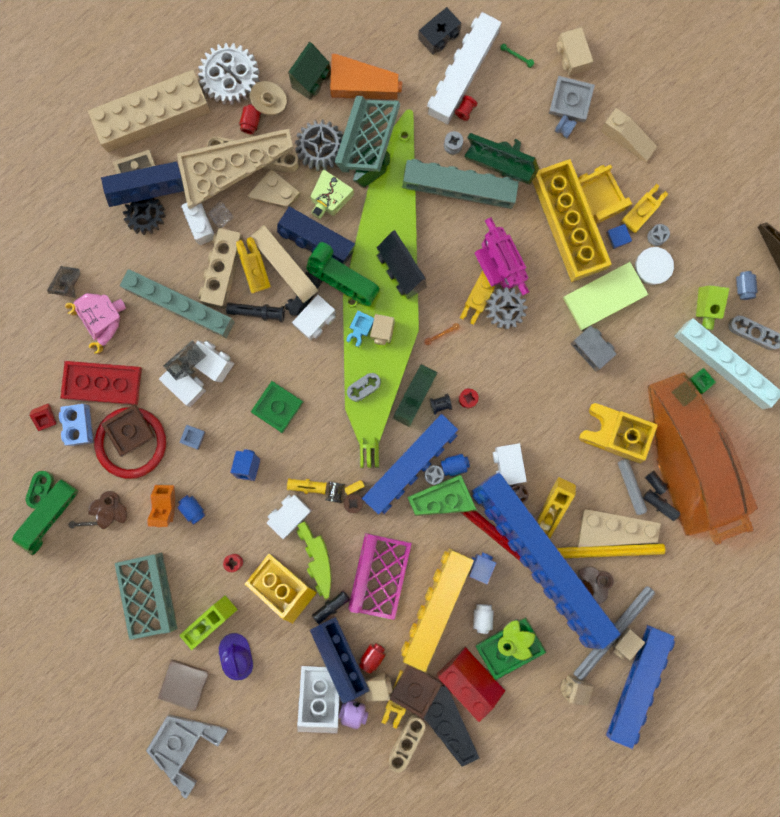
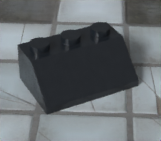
[376,230,427,299]

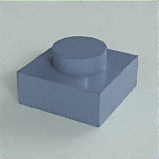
[179,425,206,450]

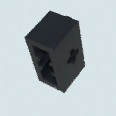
[418,7,461,55]

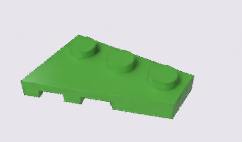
[408,475,476,516]

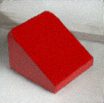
[29,403,57,431]

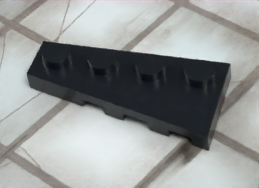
[424,685,480,767]

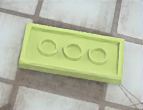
[563,262,648,330]

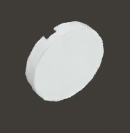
[635,247,674,285]

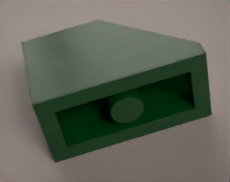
[353,146,391,188]

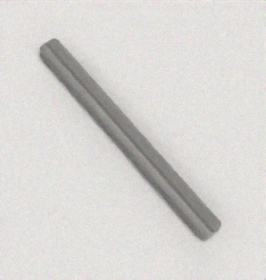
[574,587,655,681]

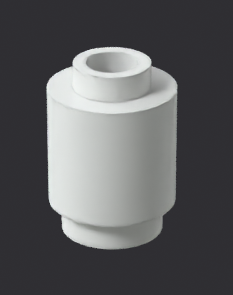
[473,604,493,634]

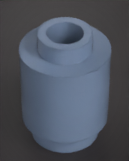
[736,271,758,300]

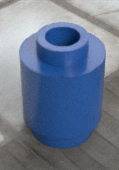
[441,453,470,477]
[177,495,206,525]

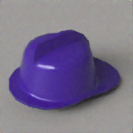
[219,633,253,680]

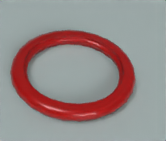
[94,407,166,479]

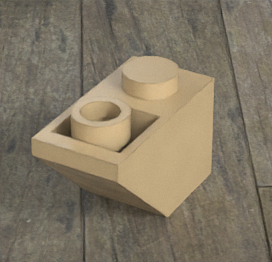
[364,672,393,701]
[560,675,594,706]

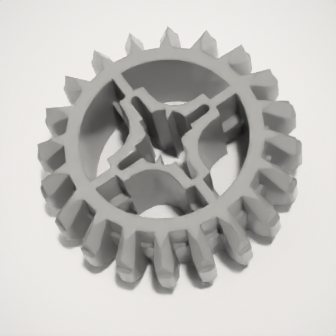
[295,119,343,171]

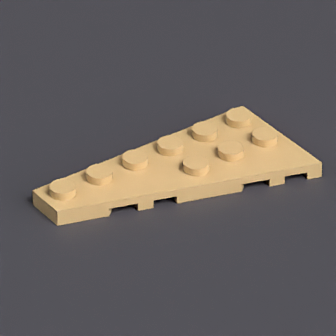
[177,129,294,210]

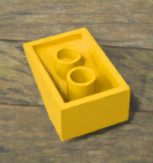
[245,554,317,624]

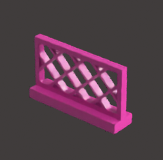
[348,533,412,620]

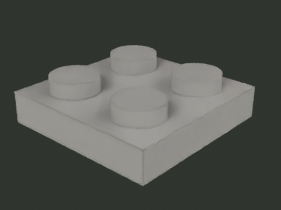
[549,76,595,123]

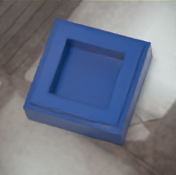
[606,224,632,249]

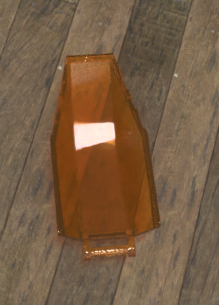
[648,372,758,545]

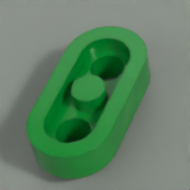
[25,471,54,509]

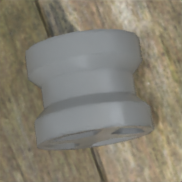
[444,131,463,155]
[647,224,670,246]
[424,465,444,485]

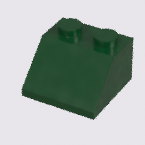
[288,41,331,100]

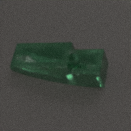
[393,364,438,427]

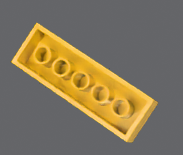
[532,159,612,282]
[401,548,474,672]

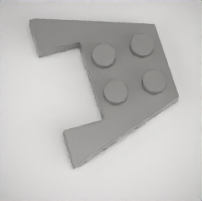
[146,714,228,799]

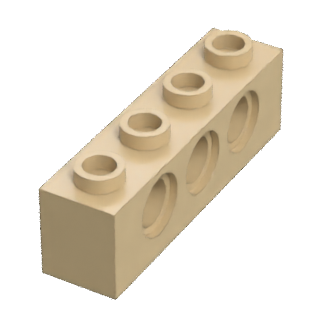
[199,228,243,310]

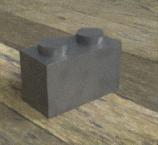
[570,326,617,372]

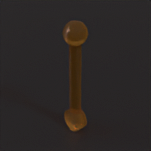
[424,323,460,346]

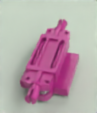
[474,217,530,296]

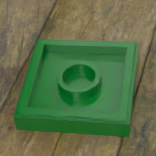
[251,381,304,434]

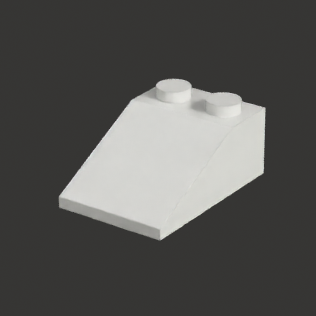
[297,666,339,733]

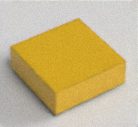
[344,480,365,495]

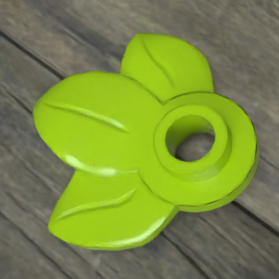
[498,620,535,660]

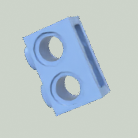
[59,404,94,446]

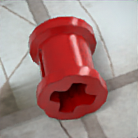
[454,95,478,121]
[223,554,243,573]

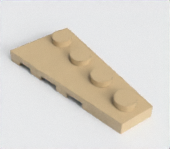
[577,509,661,547]

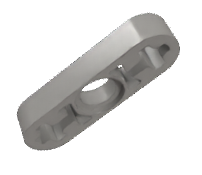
[728,316,780,350]

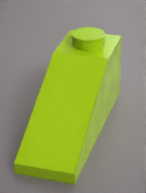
[179,595,238,650]

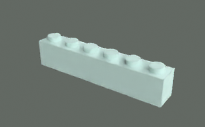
[674,318,780,410]

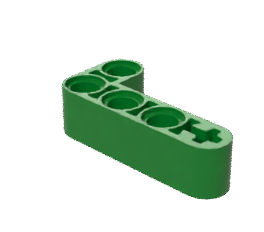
[306,242,380,307]
[12,479,78,556]

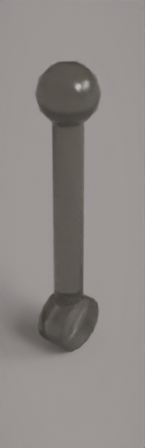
[68,521,98,529]

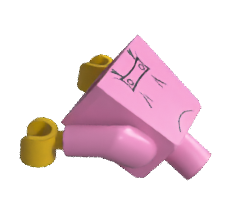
[65,293,126,354]

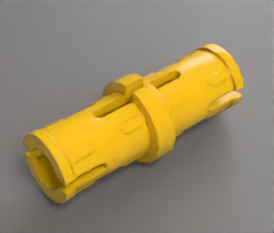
[287,478,327,495]

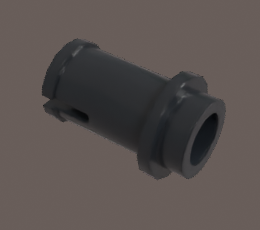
[644,470,669,495]

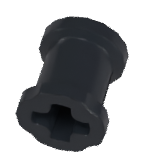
[429,393,453,415]

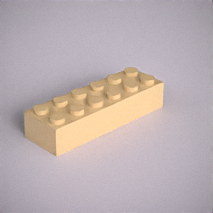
[88,70,211,153]

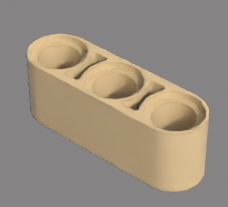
[389,714,425,773]

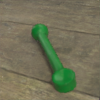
[500,43,534,68]

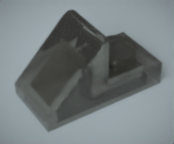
[47,266,80,298]
[163,340,207,381]

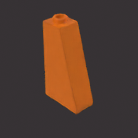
[330,54,402,100]

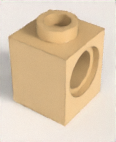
[370,314,395,345]
[612,628,645,660]

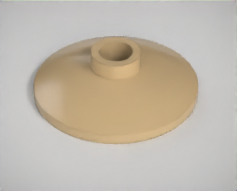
[250,81,287,115]

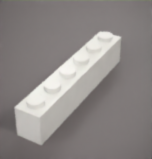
[427,12,502,125]

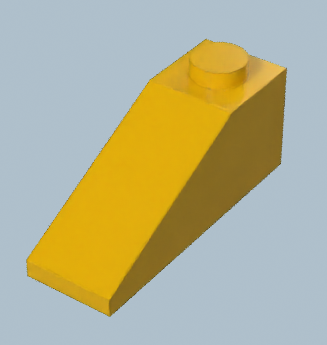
[536,477,576,539]

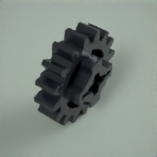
[123,198,166,235]

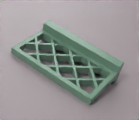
[335,96,401,173]
[114,553,178,640]

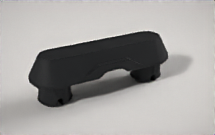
[285,272,323,316]

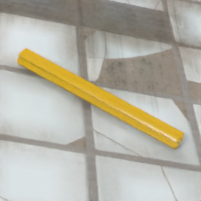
[557,544,666,558]

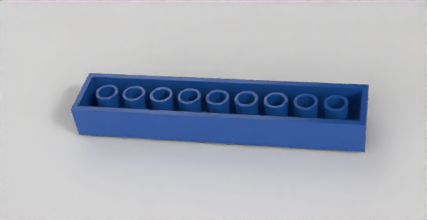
[472,472,620,649]

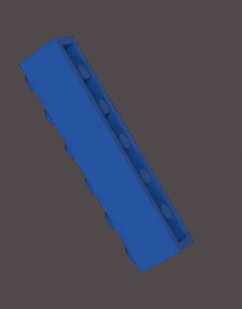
[362,414,458,515]
[606,625,675,749]

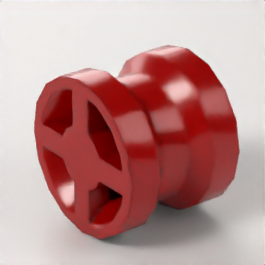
[459,388,479,409]

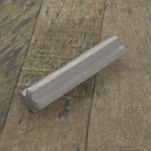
[618,459,647,515]

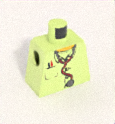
[311,170,354,219]

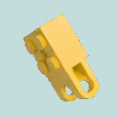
[579,403,658,464]

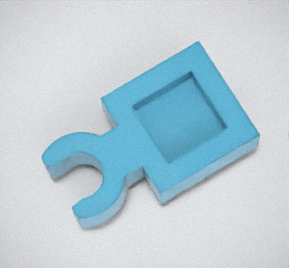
[347,311,374,347]

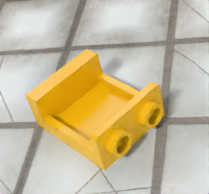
[578,164,632,225]

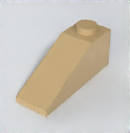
[601,108,657,162]

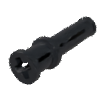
[226,302,285,323]

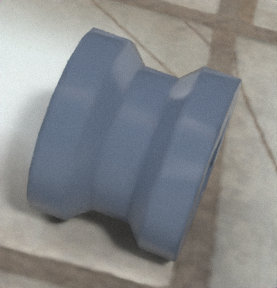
[555,115,577,139]

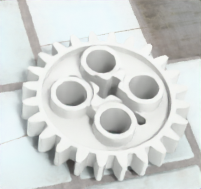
[198,43,259,104]

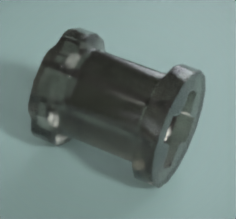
[325,481,345,503]

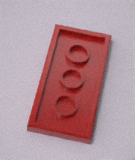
[60,361,142,405]

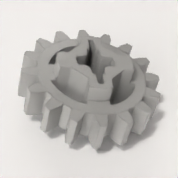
[485,287,527,329]

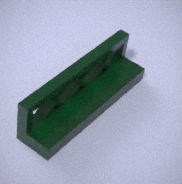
[464,133,539,185]

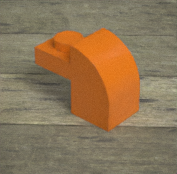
[147,485,175,528]

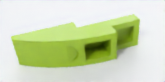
[296,521,332,599]

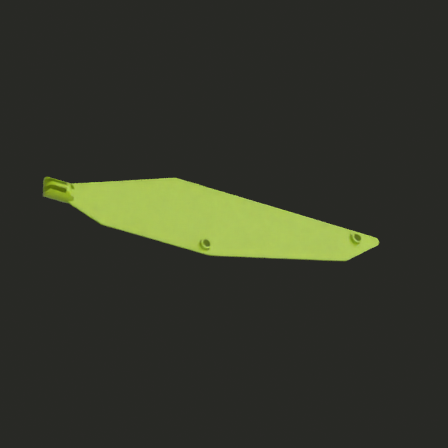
[343,109,419,468]

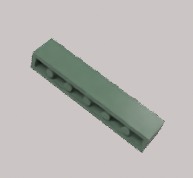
[402,159,519,209]
[120,269,235,339]

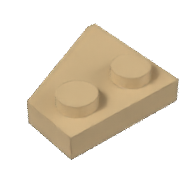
[248,169,300,208]

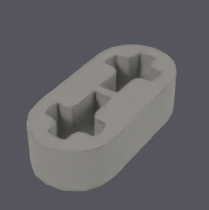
[347,373,381,402]

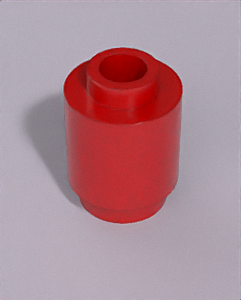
[239,104,261,135]
[359,643,386,674]

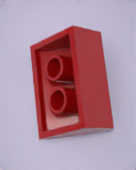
[437,647,505,722]

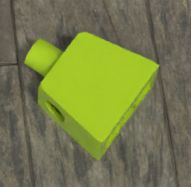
[696,285,729,330]

